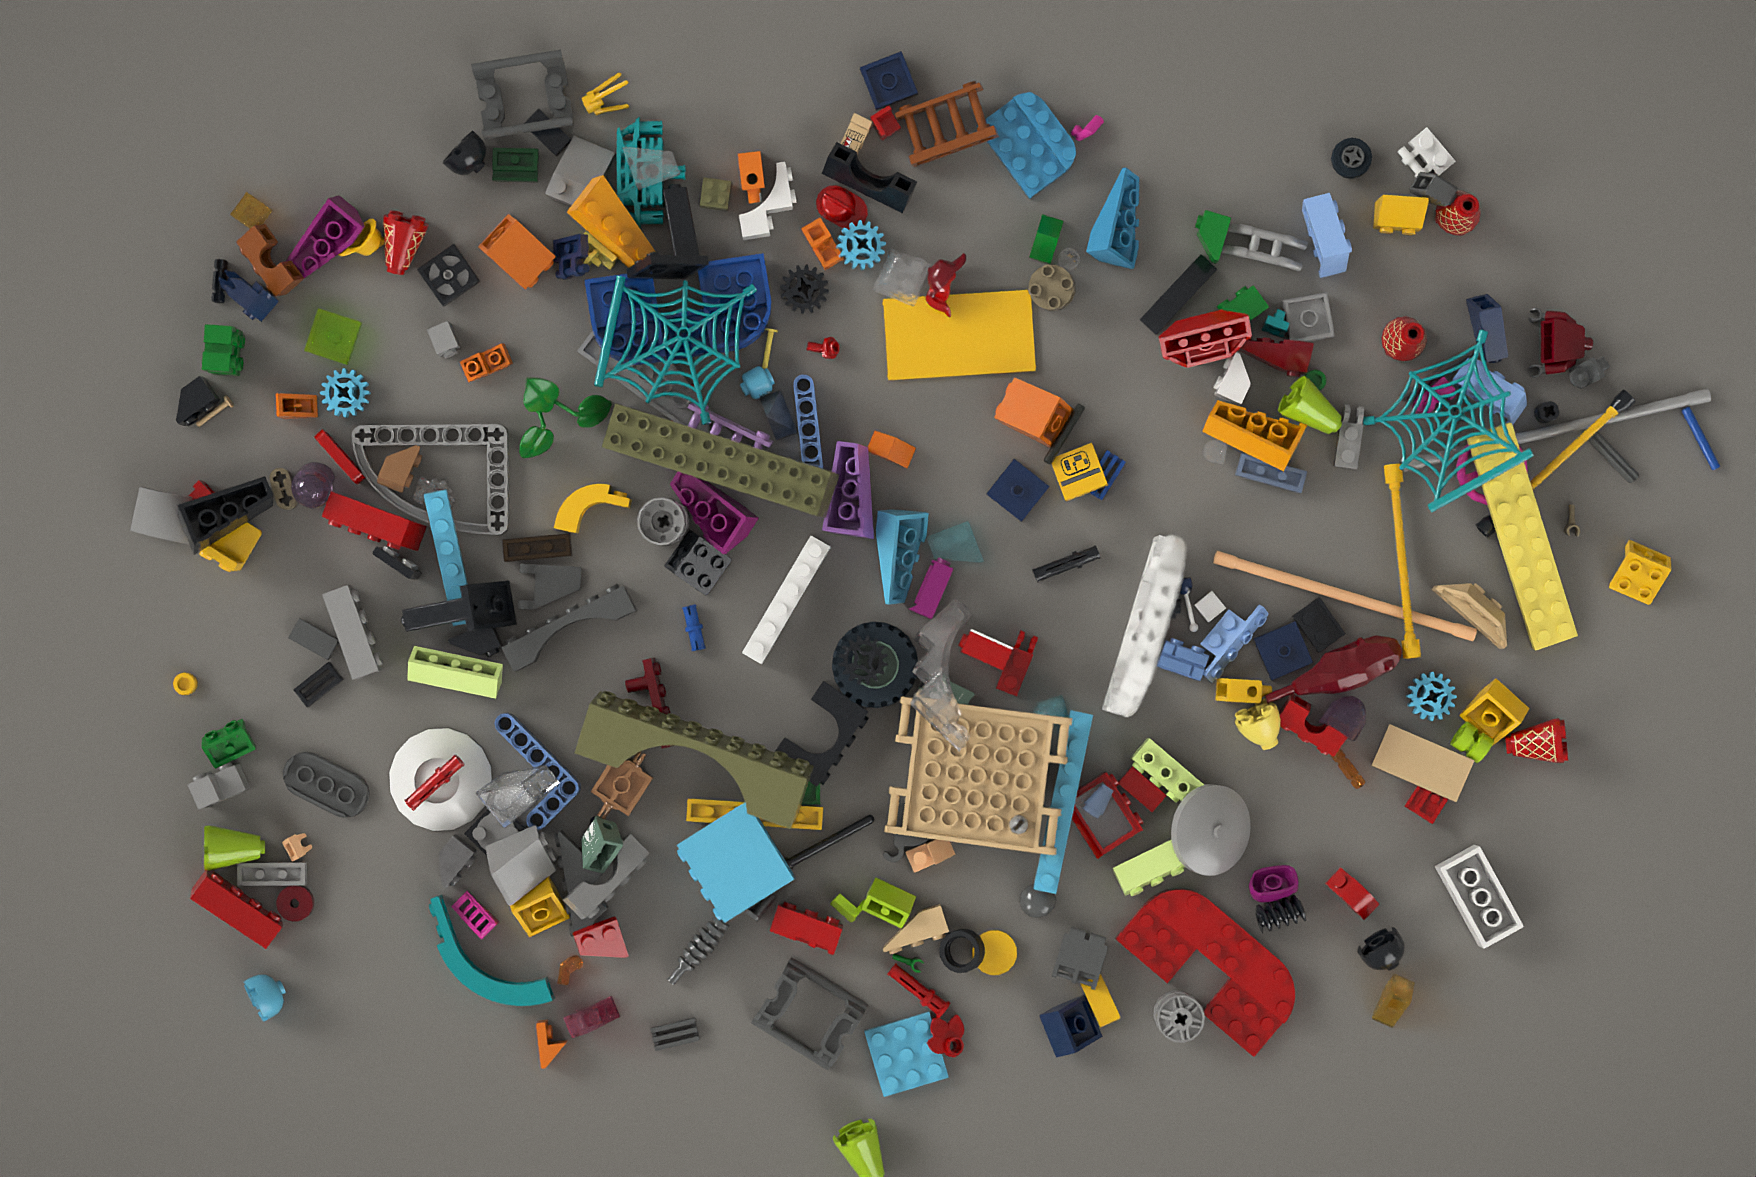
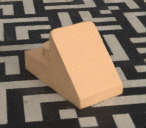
[905,839,955,873]

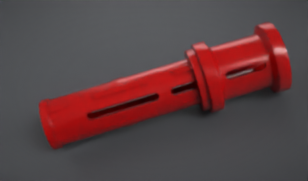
[887,963,951,1019]

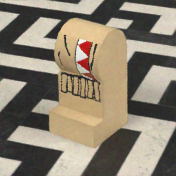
[840,113,873,154]

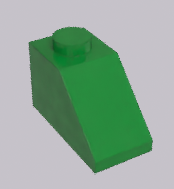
[1195,210,1231,264]

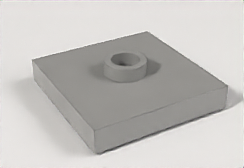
[1282,292,1335,342]

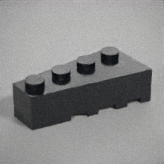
[177,476,273,555]

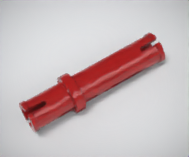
[404,754,465,811]

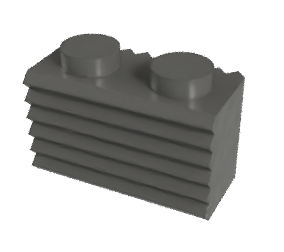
[1409,172,1458,206]

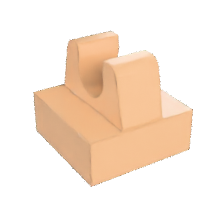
[282,833,312,862]

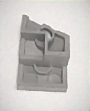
[130,487,193,544]

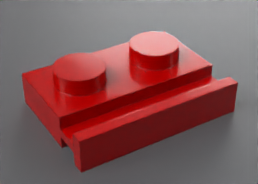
[1404,786,1448,824]

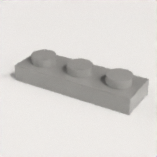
[237,862,307,886]

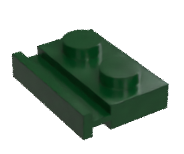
[492,147,539,183]

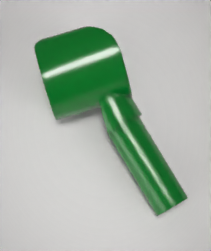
[892,954,924,973]

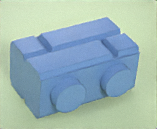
[1156,638,1209,681]

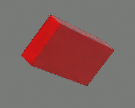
[1118,766,1167,812]

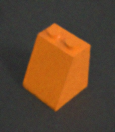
[478,214,556,290]
[994,377,1074,448]

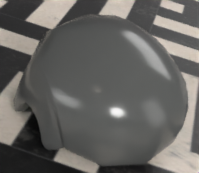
[1020,884,1056,918]

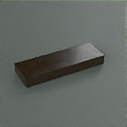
[502,533,572,562]

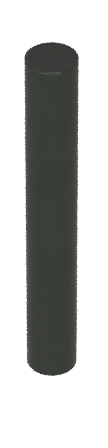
[1043,404,1085,465]

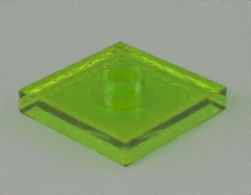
[304,308,362,365]

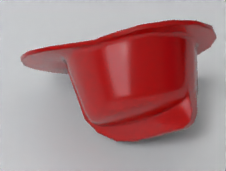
[816,185,868,230]

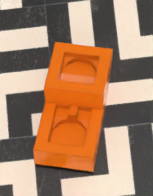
[801,217,844,270]

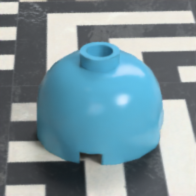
[243,974,286,1022]

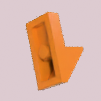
[536,1019,568,1069]

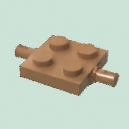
[591,751,653,820]

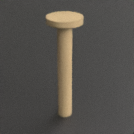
[196,395,234,427]

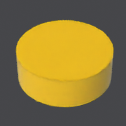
[173,673,198,695]

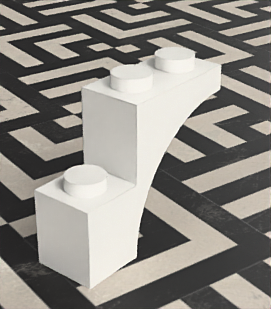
[739,162,797,240]

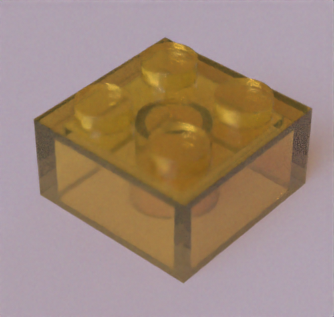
[230,192,272,229]

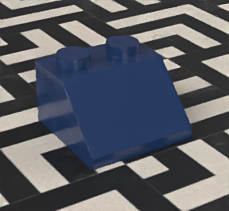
[1039,995,1103,1058]

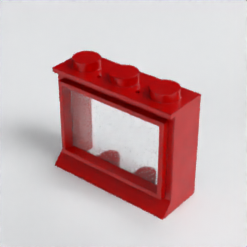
[1072,772,1144,859]

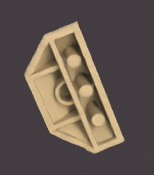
[1431,583,1507,649]

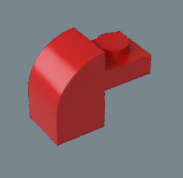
[1325,867,1380,920]

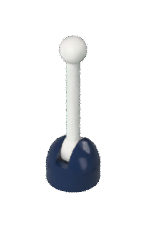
[1179,577,1198,632]

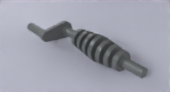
[667,893,777,985]

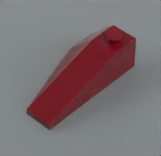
[1238,337,1314,378]

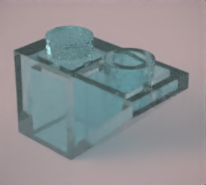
[1032,695,1069,717]

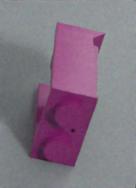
[908,558,953,619]

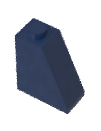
[1466,294,1508,363]

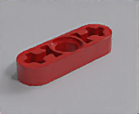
[314,429,366,485]

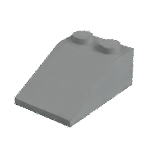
[545,136,616,207]

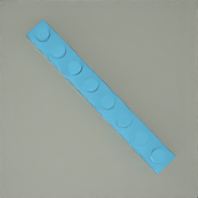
[1033,710,1093,894]

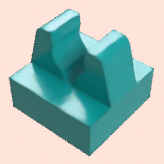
[1261,309,1290,338]

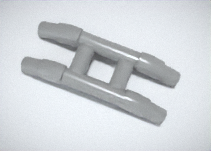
[1222,223,1308,272]

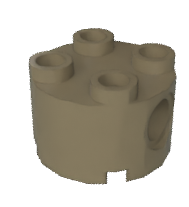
[1028,264,1076,311]

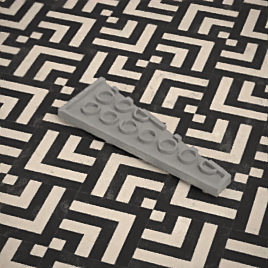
[577,331,733,440]

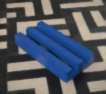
[1090,450,1126,501]

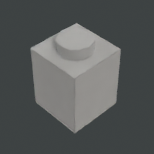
[427,321,461,358]

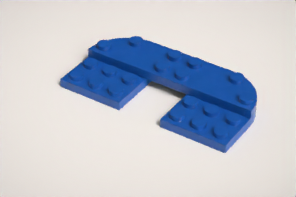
[584,253,771,365]

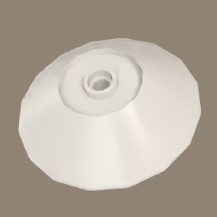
[389,728,492,831]

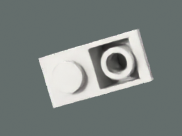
[1213,352,1251,406]

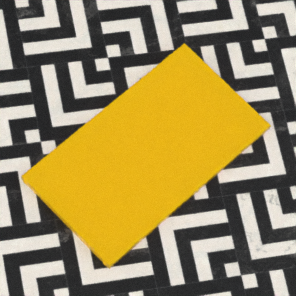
[882,290,1037,380]

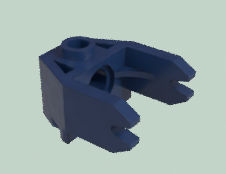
[218,270,279,322]

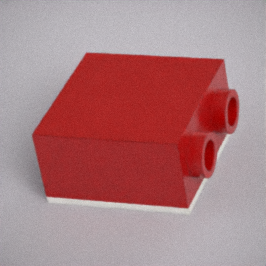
[958,629,1013,671]

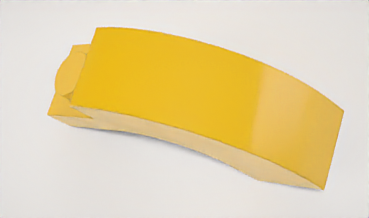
[554,484,632,534]

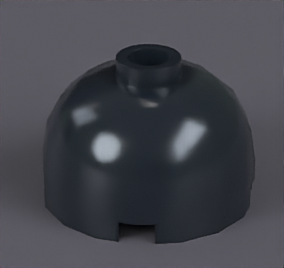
[443,130,486,175]
[1357,927,1404,971]

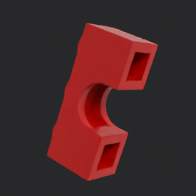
[1279,693,1350,757]

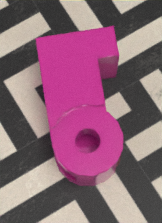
[1413,377,1458,414]

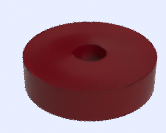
[276,885,314,922]

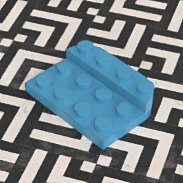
[976,92,1076,199]

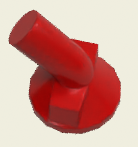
[806,337,840,359]

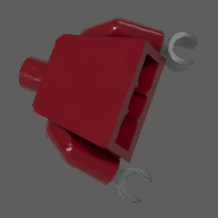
[1529,308,1593,378]

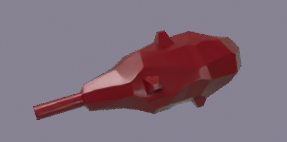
[1264,635,1402,704]

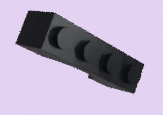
[822,142,917,213]

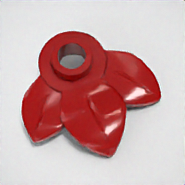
[927,1014,964,1057]

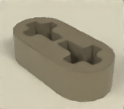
[270,468,298,510]

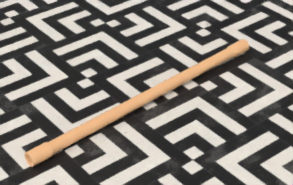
[1213,551,1477,642]

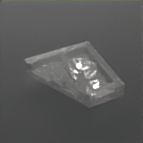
[623,147,680,190]

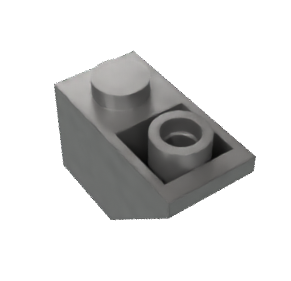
[438,834,477,888]

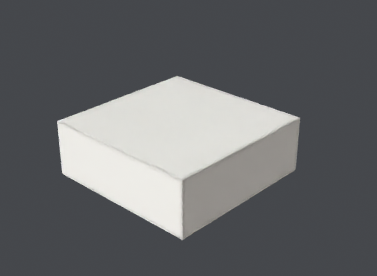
[1194,591,1226,622]

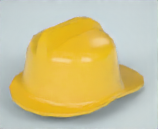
[338,219,384,256]

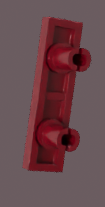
[625,658,674,749]

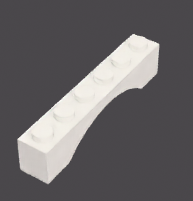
[742,536,831,664]

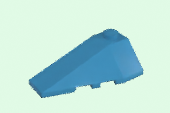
[1086,167,1139,269]

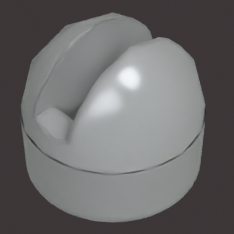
[1009,815,1028,834]

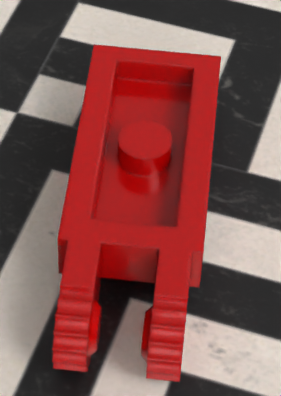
[996,630,1038,697]

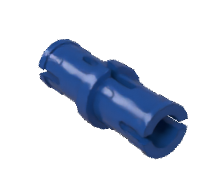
[682,604,706,651]

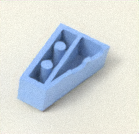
[1302,193,1352,278]
[1452,358,1527,425]

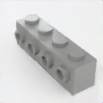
[322,585,383,680]

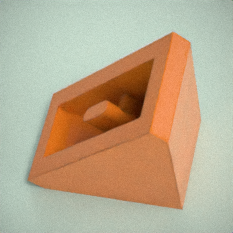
[276,393,318,419]
[868,431,916,469]

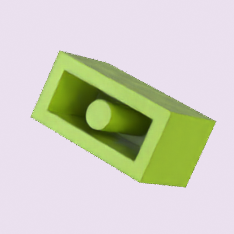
[861,877,917,929]

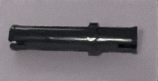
[1032,545,1101,583]

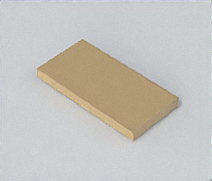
[1371,724,1475,802]

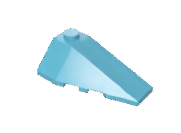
[876,509,929,605]

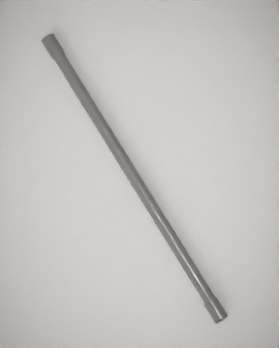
[1400,388,1711,472]

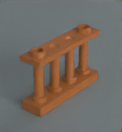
[895,81,999,167]

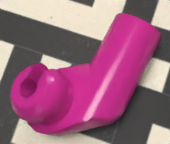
[1071,115,1104,141]

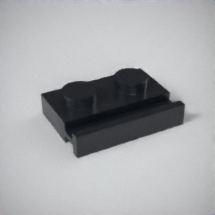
[1292,597,1346,653]

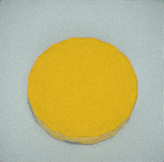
[972,930,1017,975]

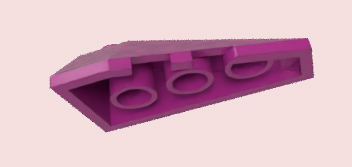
[286,195,365,278]
[670,471,759,554]

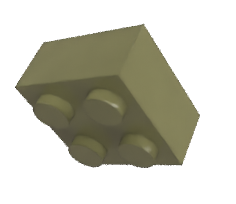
[700,177,732,211]

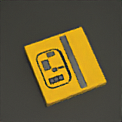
[1052,443,1108,502]

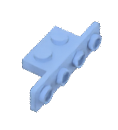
[1201,605,1269,683]

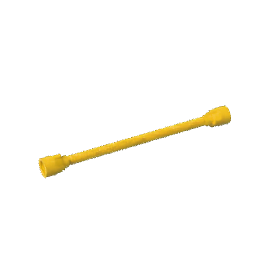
[1384,464,1421,659]

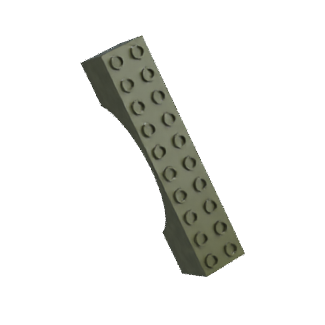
[602,403,839,518]
[575,691,814,829]

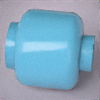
[740,366,775,399]

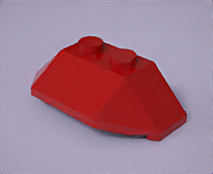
[1158,310,1252,368]

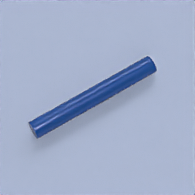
[1681,406,1720,470]

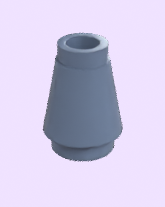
[1083,784,1114,819]

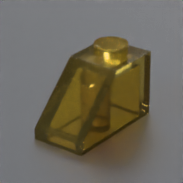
[1372,973,1415,1028]

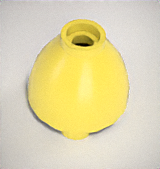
[1235,699,1280,750]

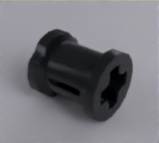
[1534,401,1559,423]

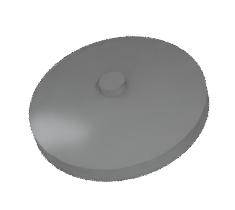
[1171,784,1251,876]

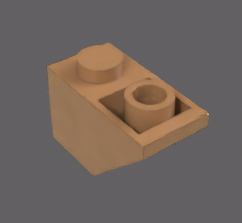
[377,445,423,493]

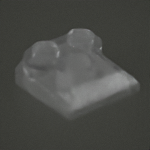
[873,248,932,307]

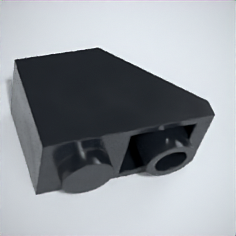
[176,376,220,426]

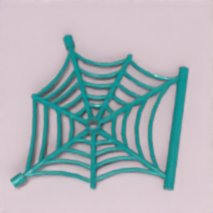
[594,276,757,425]
[1363,330,1534,512]

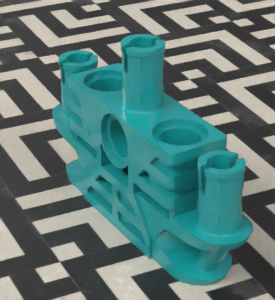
[617,117,686,229]

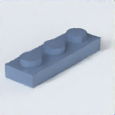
[1235,453,1307,493]

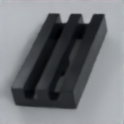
[293,662,344,708]

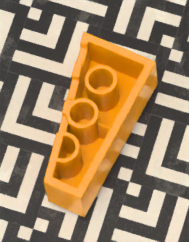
[567,175,656,268]
[1202,400,1307,471]

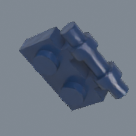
[553,234,590,280]

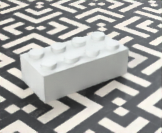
[1435,845,1524,949]

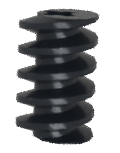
[1255,895,1306,934]

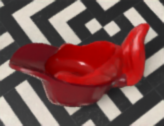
[925,253,966,318]

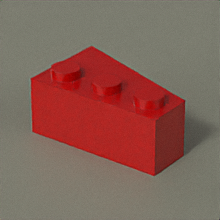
[770,901,843,955]

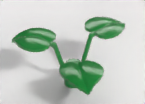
[519,378,612,458]

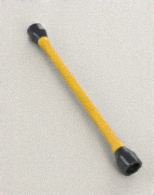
[1475,389,1636,538]

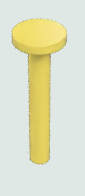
[762,328,778,369]

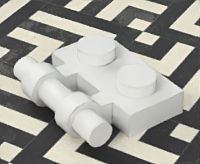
[1398,127,1456,177]

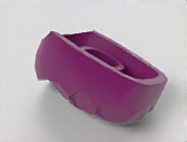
[1249,865,1299,903]

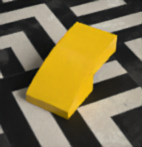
[1080,974,1121,1028]

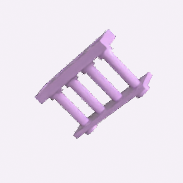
[688,401,774,450]

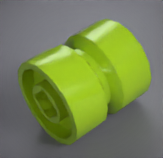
[1450,721,1494,763]

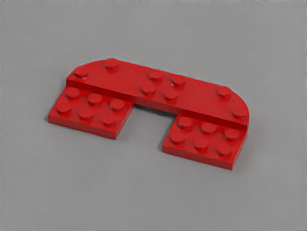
[1115,888,1295,1057]

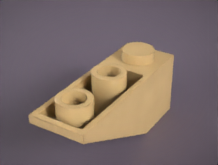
[883,904,949,954]

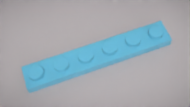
[424,489,468,626]

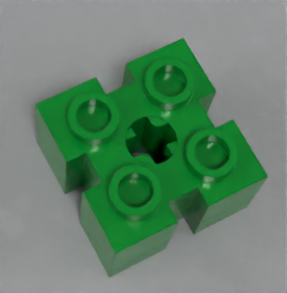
[201,324,245,376]

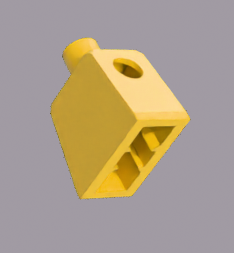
[1216,678,1272,703]

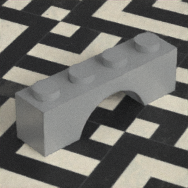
[563,834,649,919]

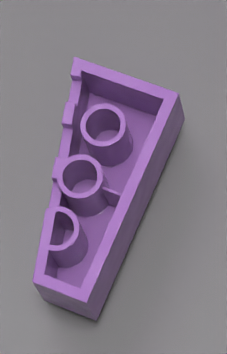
[822,441,874,539]

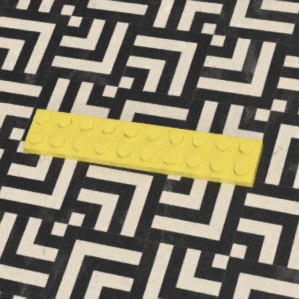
[1467,422,1578,651]

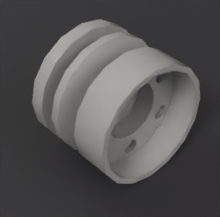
[637,498,690,545]
[1153,990,1205,1043]

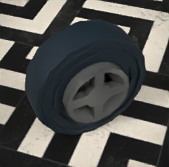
[1331,137,1372,179]

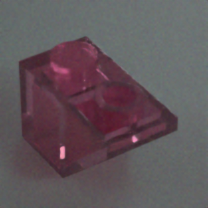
[563,996,620,1038]

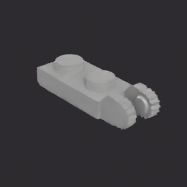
[1334,404,1364,470]

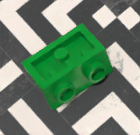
[202,719,256,769]

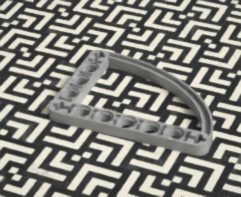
[352,424,509,535]

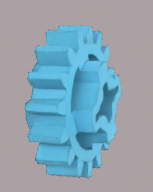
[836,220,886,270]
[320,368,371,418]
[1406,672,1457,721]

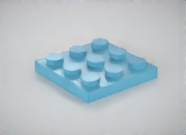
[864,1011,949,1097]

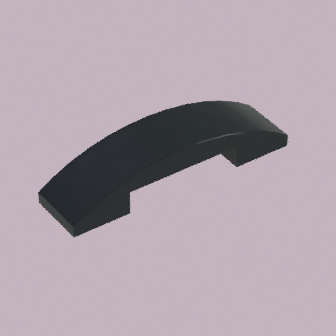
[1140,254,1217,335]

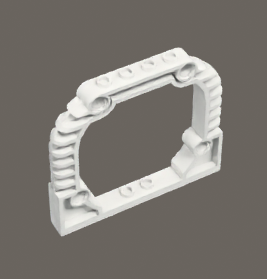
[1102,535,1186,717]

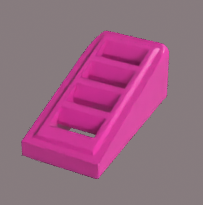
[451,890,499,940]

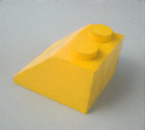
[1373,195,1429,235]
[1459,678,1530,746]
[510,877,570,937]

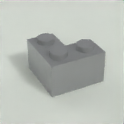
[188,762,251,810]

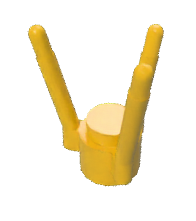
[581,72,629,116]

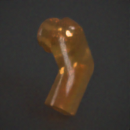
[557,955,583,985]

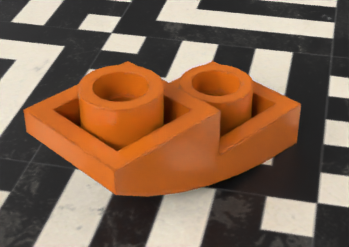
[460,343,513,382]

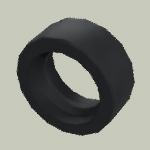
[939,929,985,973]

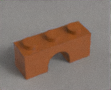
[236,224,305,297]

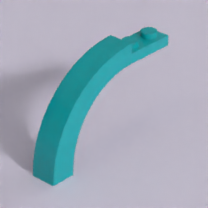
[429,894,555,1006]

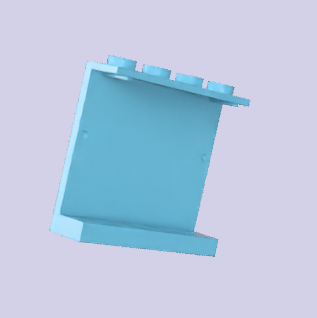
[677,802,796,923]

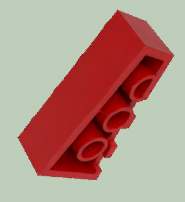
[321,491,427,551]
[190,870,283,949]

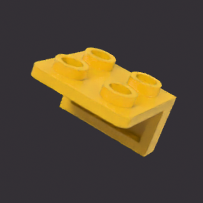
[199,522,262,572]

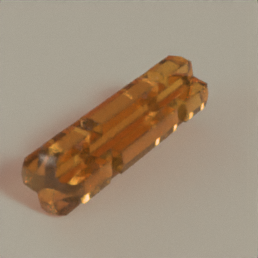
[1331,749,1366,789]

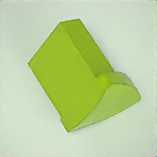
[830,894,865,922]

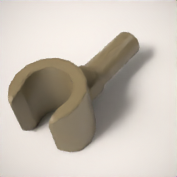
[1564,505,1581,536]

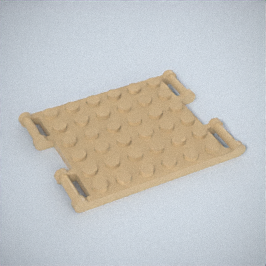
[884,696,1073,855]

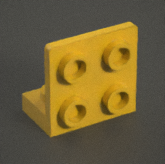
[1609,540,1672,605]

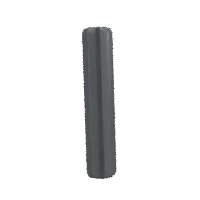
[1588,431,1639,483]

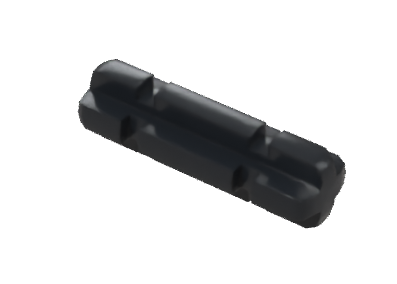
[211,259,228,304]

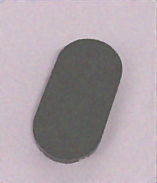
[283,752,369,818]

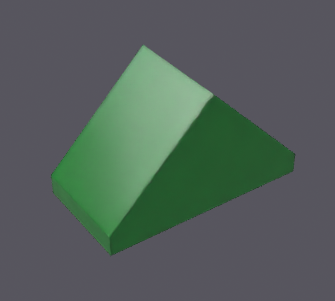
[1029,214,1064,264]

